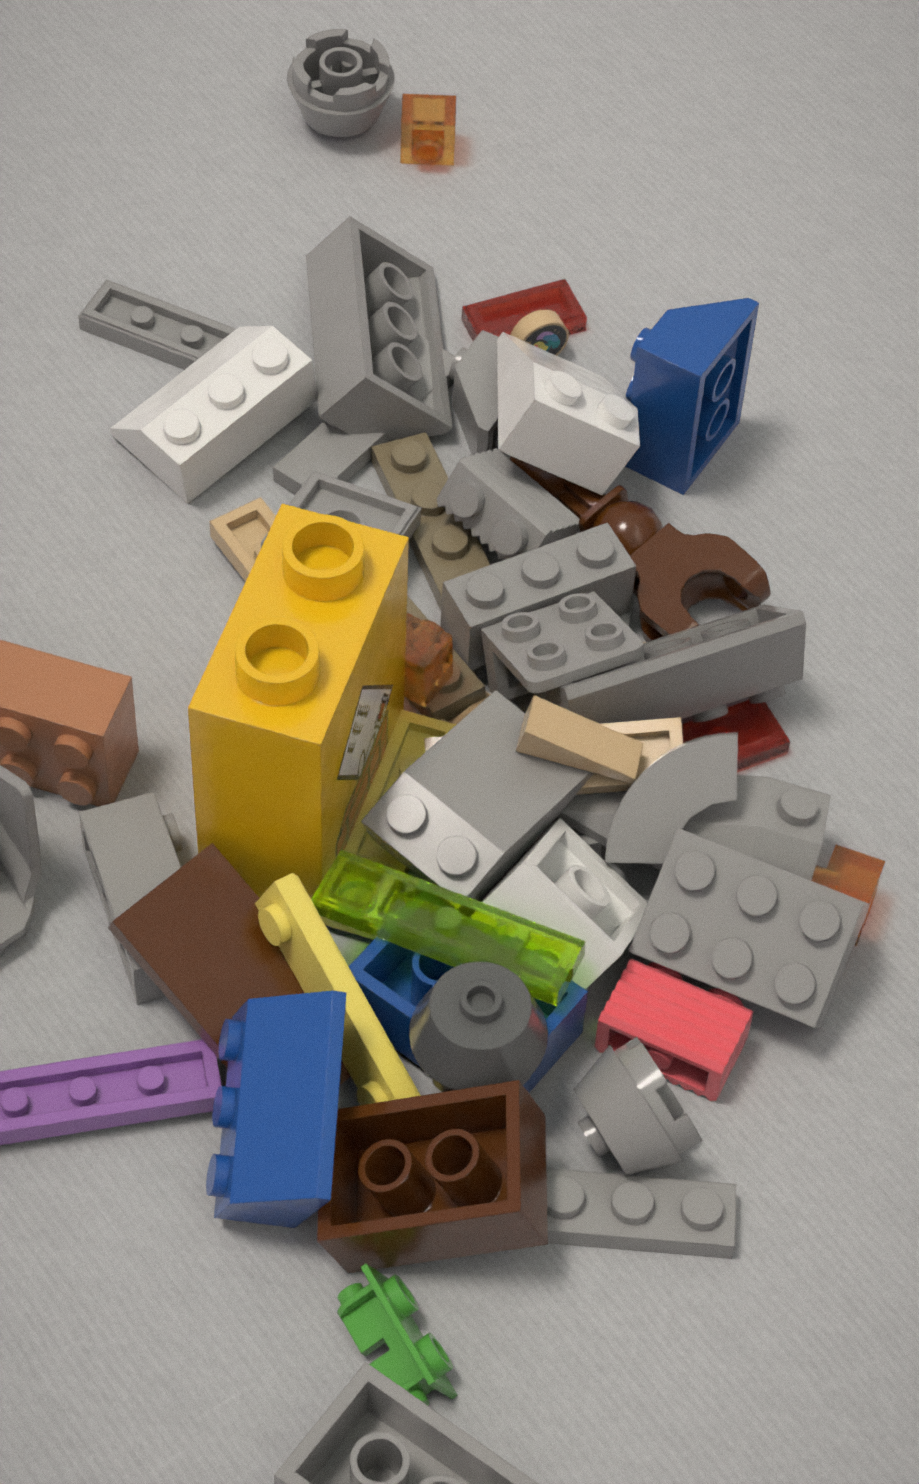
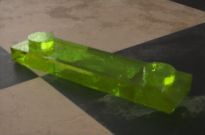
[311,849,586,1006]

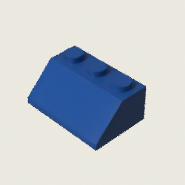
[625,298,759,495]
[206,990,347,1228]

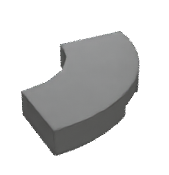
[605,732,738,864]

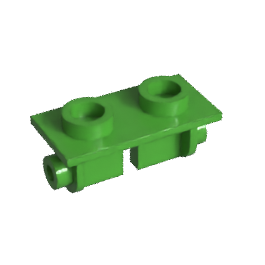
[337,1263,458,1406]

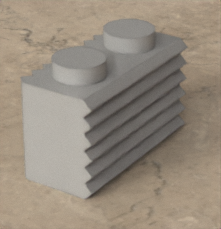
[437,448,579,559]

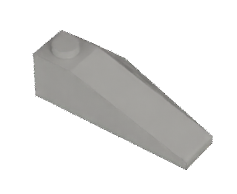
[556,774,831,880]

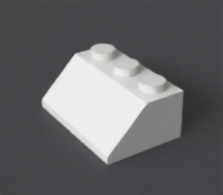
[110,326,318,504]

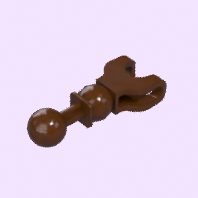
[510,456,771,642]

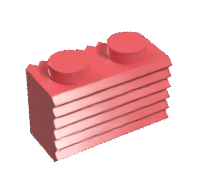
[594,958,754,1101]

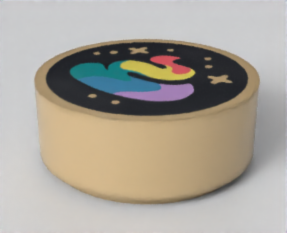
[510,310,569,356]

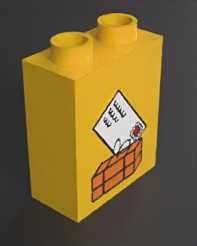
[188,503,409,915]

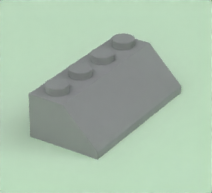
[306,216,453,440]
[539,604,806,724]

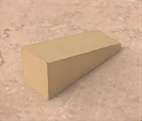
[516,695,643,784]

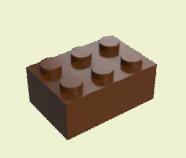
[317,1080,548,1273]

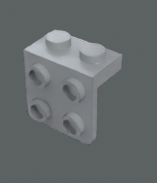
[481,591,644,700]

